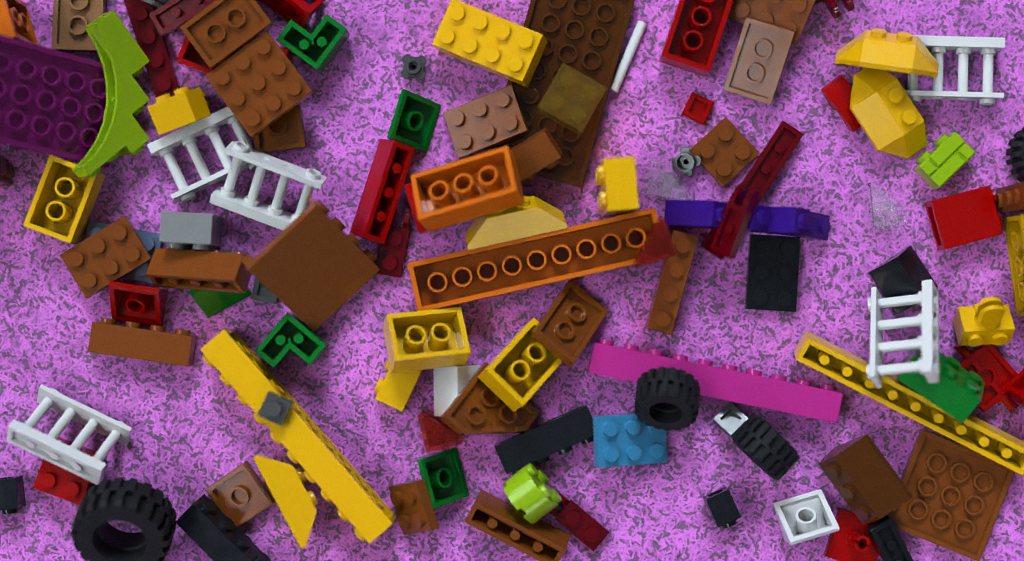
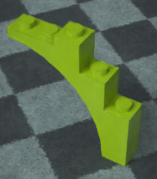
[72,10,150,178]

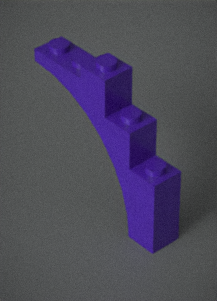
[664,200,830,240]

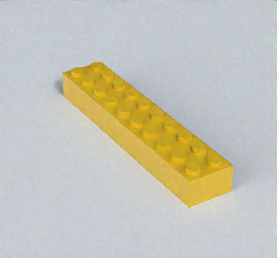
[200,329,397,544]

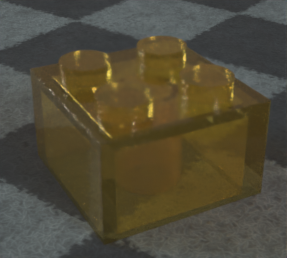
[537,63,607,136]

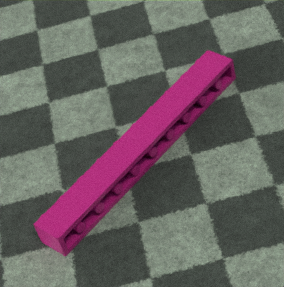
[587,339,843,423]

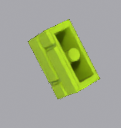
[913,132,976,190]

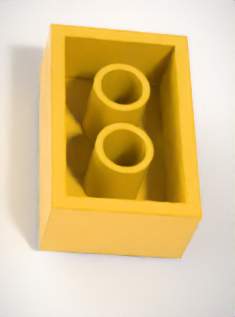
[23,155,106,245]
[595,156,639,216]
[383,307,471,373]
[477,318,562,412]

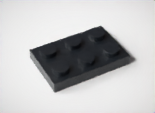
[745,234,801,312]

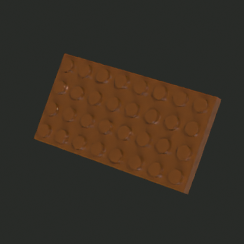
[487,0,635,188]

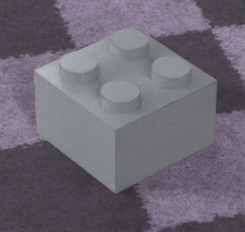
[159,211,222,251]

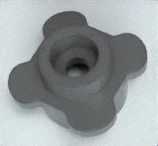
[401,54,427,80]
[672,147,701,177]

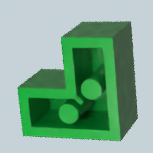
[276,14,350,74]
[254,312,330,368]

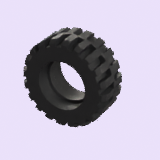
[71,477,177,561]

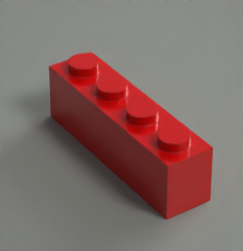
[350,139,415,244]

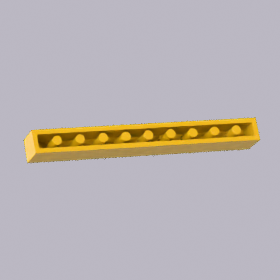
[794,330,1024,476]

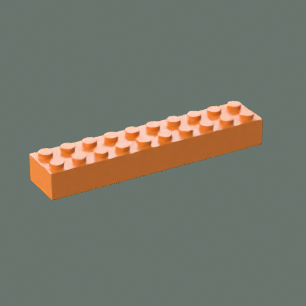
[407,208,666,311]

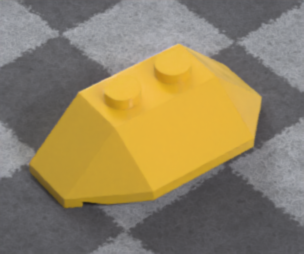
[834,28,939,78]
[850,67,928,159]
[465,196,567,250]
[253,455,318,549]

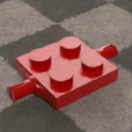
[953,343,1019,412]

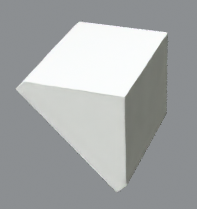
[433,365,481,417]
[773,489,840,545]

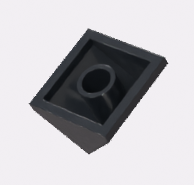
[868,245,938,314]

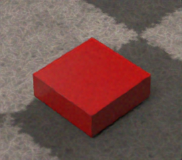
[681,92,715,126]

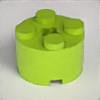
[503,463,562,524]

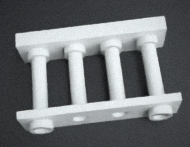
[905,35,1005,105]
[147,106,263,203]
[209,141,327,230]
[866,280,939,389]
[6,384,132,484]

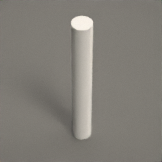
[609,21,647,93]

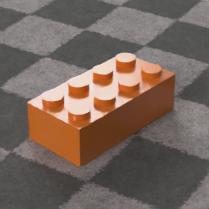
[410,145,525,232]

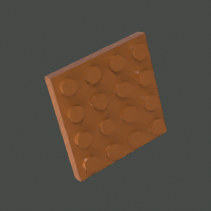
[887,429,1015,561]

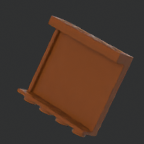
[241,197,380,331]

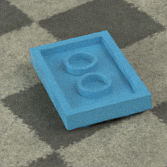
[593,414,667,468]

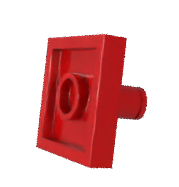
[823,507,879,561]

